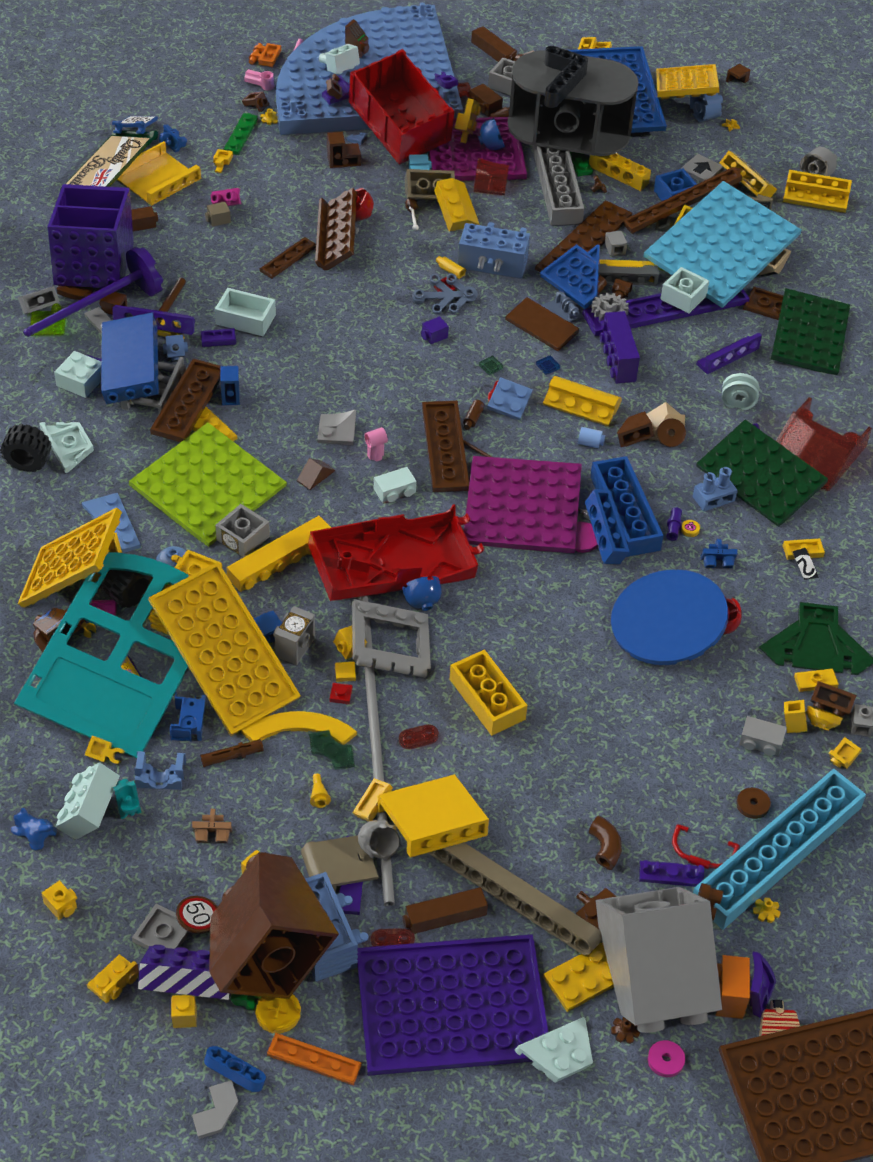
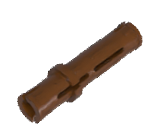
[200,739,264,768]

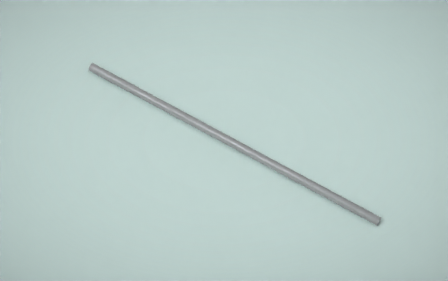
[358,595,395,906]

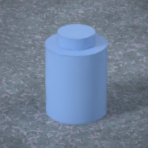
[578,427,606,449]

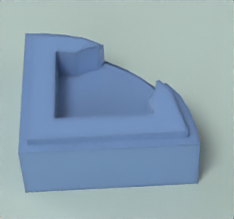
[347,132,367,145]

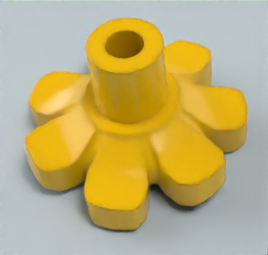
[260,108,278,125]
[753,897,781,923]

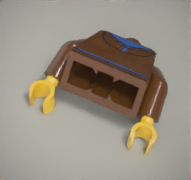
[33,608,96,653]

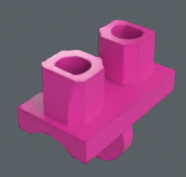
[211,188,241,206]

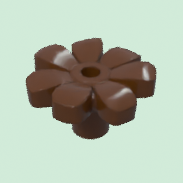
[591,175,607,193]
[611,1017,640,1044]

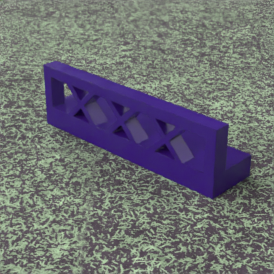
[696,332,762,374]

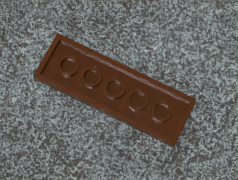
[150,359,221,442]
[422,400,469,492]

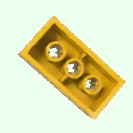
[450,649,528,736]

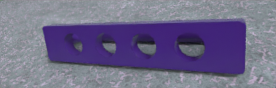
[113,305,195,335]

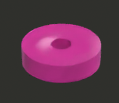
[648,1040,685,1077]

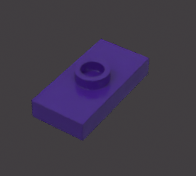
[200,328,236,347]

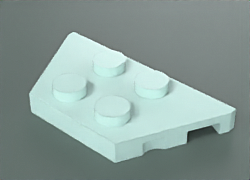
[39,422,94,473]
[515,1017,593,1083]

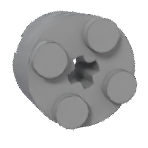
[800,146,837,176]

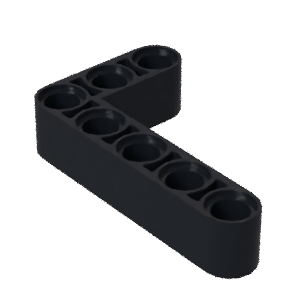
[544,46,588,108]

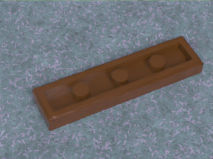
[260,237,316,279]

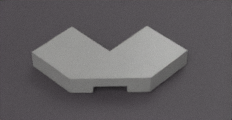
[192,1081,238,1139]

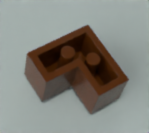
[327,131,361,168]

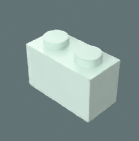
[373,467,417,503]

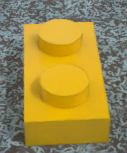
[783,538,825,560]

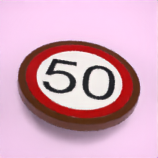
[176,896,217,934]

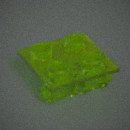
[30,303,66,336]

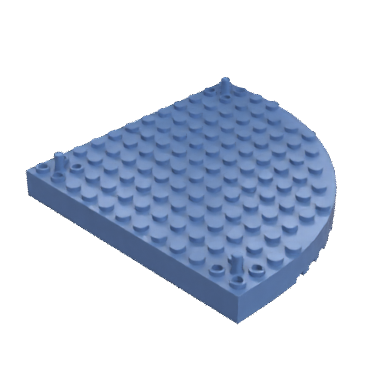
[276,2,463,135]

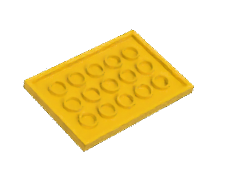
[656,64,719,99]
[18,507,122,607]

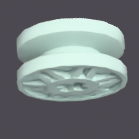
[721,373,759,410]

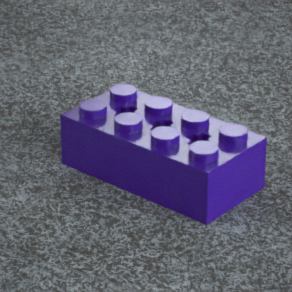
[600,311,640,384]

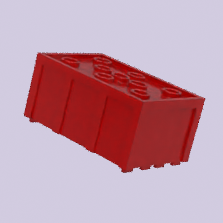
[349,49,454,165]

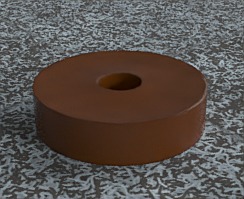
[657,418,686,447]
[736,787,771,819]

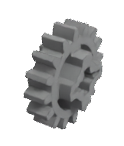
[592,293,629,321]

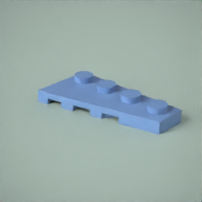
[82,493,141,553]

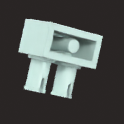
[319,44,360,74]

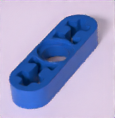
[204,1046,266,1092]

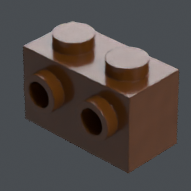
[469,84,503,117]
[811,681,857,717]

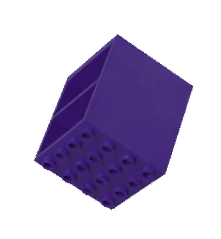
[47,184,134,288]

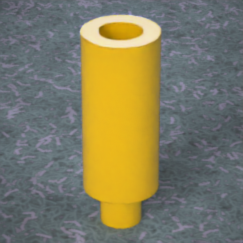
[436,256,466,279]

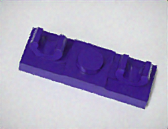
[639,860,704,887]

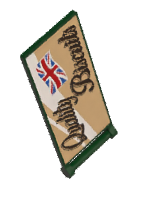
[59,128,158,190]

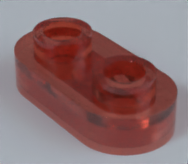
[399,724,439,749]
[371,928,415,947]

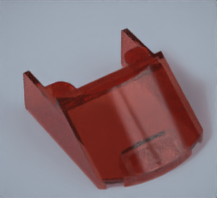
[776,397,872,491]

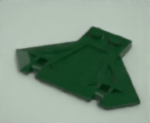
[759,602,873,675]

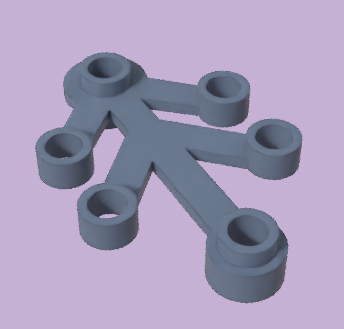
[412,273,478,314]

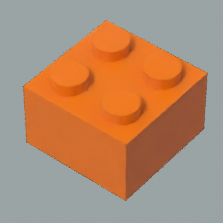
[716,955,750,1019]

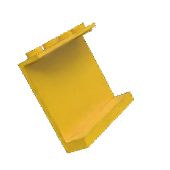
[117,141,201,206]

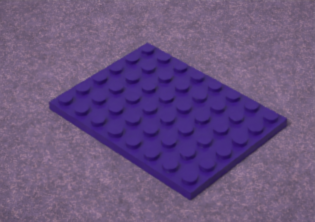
[357,934,548,1076]

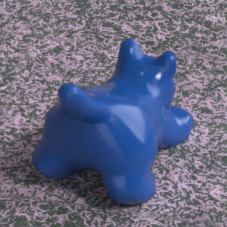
[11,808,57,850]

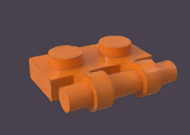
[249,43,281,67]

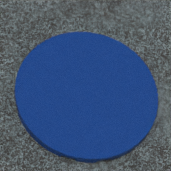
[611,570,728,665]

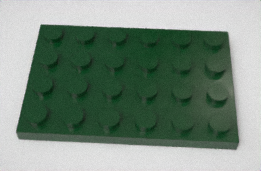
[770,288,850,375]
[696,419,828,527]

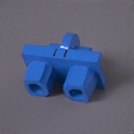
[159,124,187,152]
[700,539,737,569]

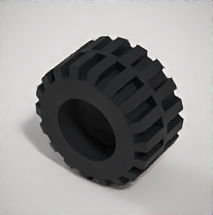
[0,424,52,472]
[103,570,153,608]

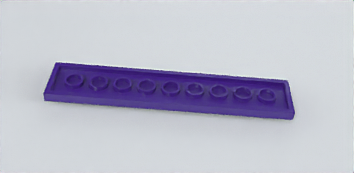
[582,289,750,336]

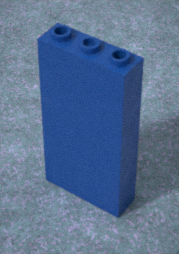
[101,312,159,404]

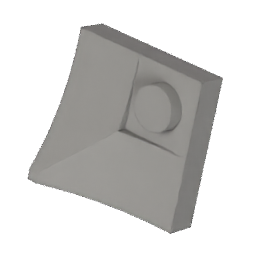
[317,410,356,445]

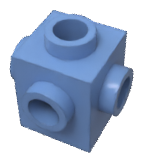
[163,335,188,361]

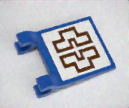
[112,116,158,134]

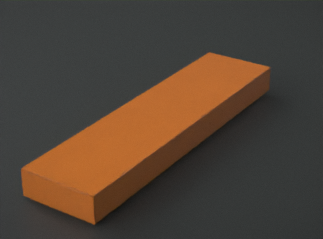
[267,1033,362,1086]

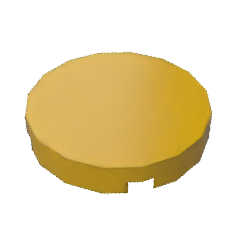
[255,994,301,1034]

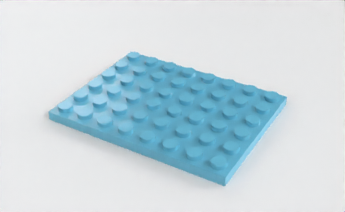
[643,181,802,308]

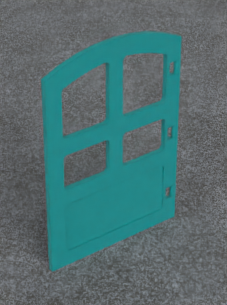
[14,552,189,758]

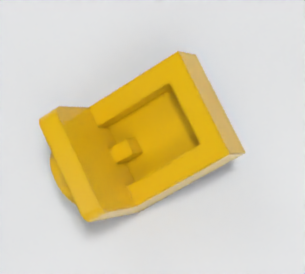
[829,737,862,769]

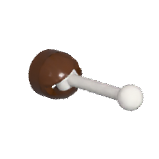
[405,199,419,231]

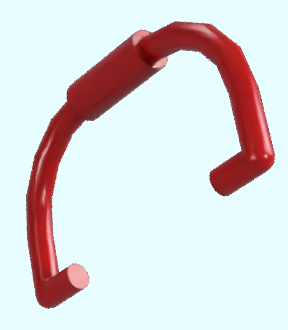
[672,824,740,869]

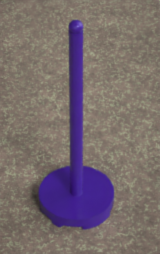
[23,247,163,337]

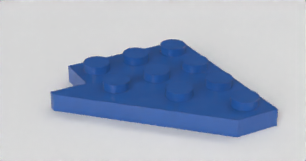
[540,244,600,309]

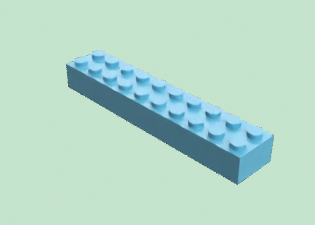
[693,769,866,930]

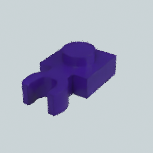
[434,72,458,89]

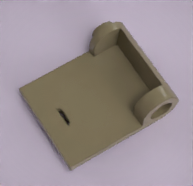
[301,835,379,891]

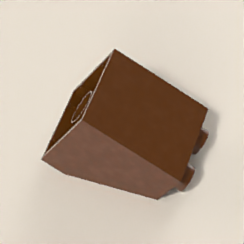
[209,852,339,999]

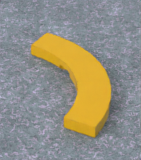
[241,711,357,746]

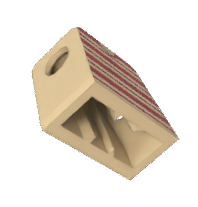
[759,999,800,1036]

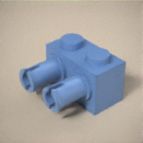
[693,467,737,512]

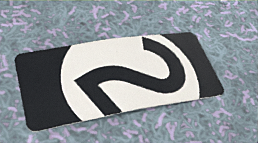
[792,548,819,580]

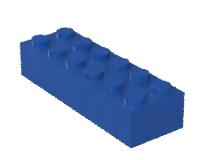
[590,456,663,557]

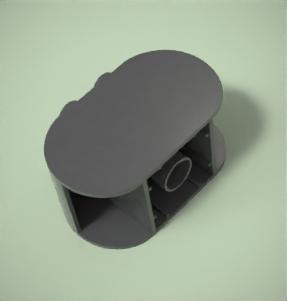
[508,50,638,156]

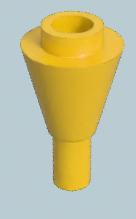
[310,773,331,808]

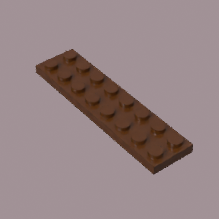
[535,200,632,272]

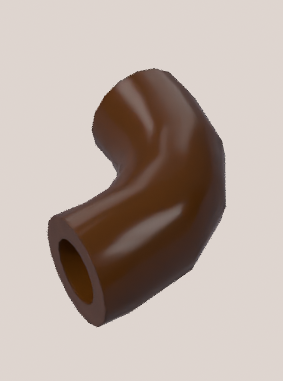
[589,815,622,870]

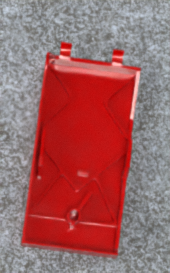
[308,504,484,601]

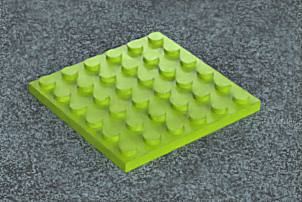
[129,423,287,547]

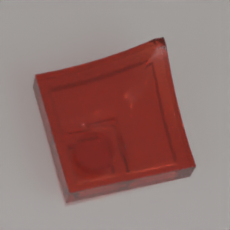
[474,158,509,196]

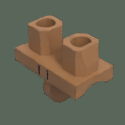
[192,809,232,843]

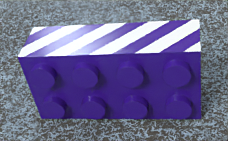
[138,945,231,1000]

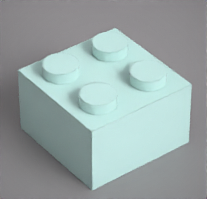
[661,267,709,313]
[54,351,101,398]

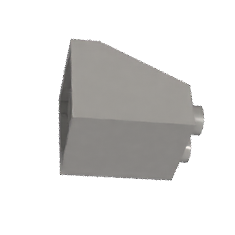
[596,887,722,1033]

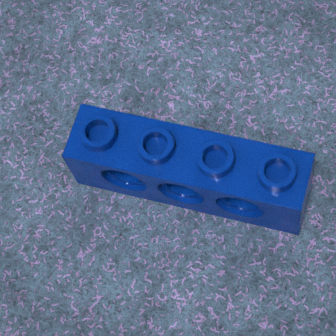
[585,489,630,564]

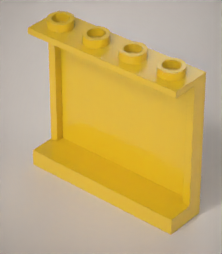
[378,774,489,858]

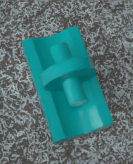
[113,778,142,819]

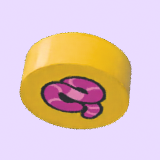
[681,520,700,537]

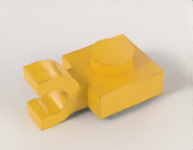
[213,149,233,173]

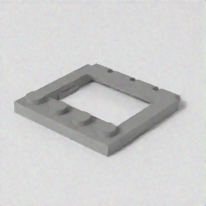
[352,599,431,678]

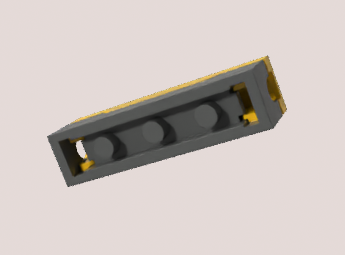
[599,260,659,286]

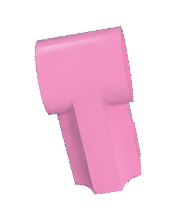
[244,69,274,91]
[364,427,388,461]

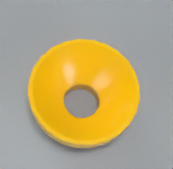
[806,705,843,731]

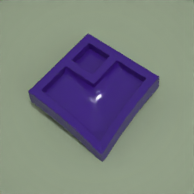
[750,951,776,1018]

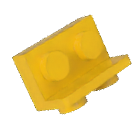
[87,954,139,1003]

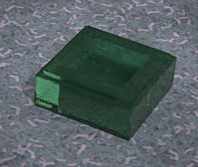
[479,355,503,376]

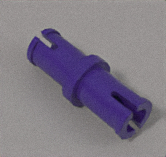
[666,507,682,541]

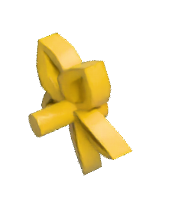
[722,119,740,131]

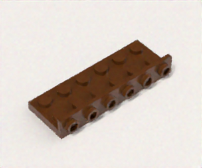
[315,188,357,270]

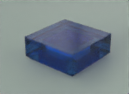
[536,355,560,375]

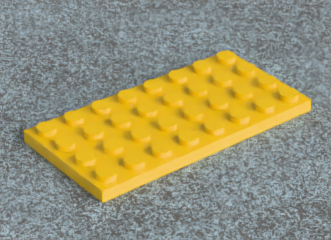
[148,562,301,736]

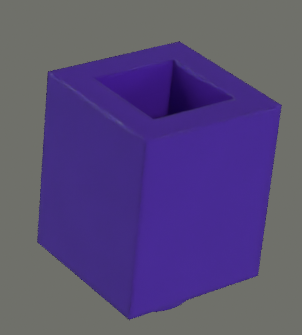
[421,316,449,344]

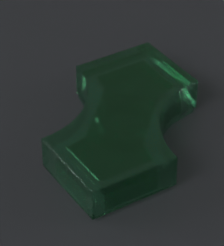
[309,730,355,770]

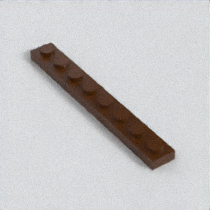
[623,167,742,234]

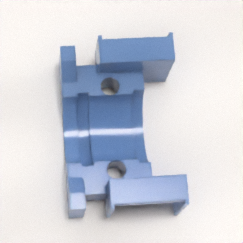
[134,751,186,790]

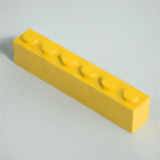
[226,516,332,592]

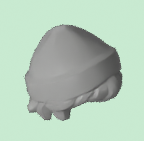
[358,820,400,860]

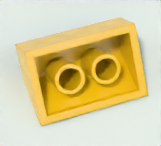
[434,178,480,231]

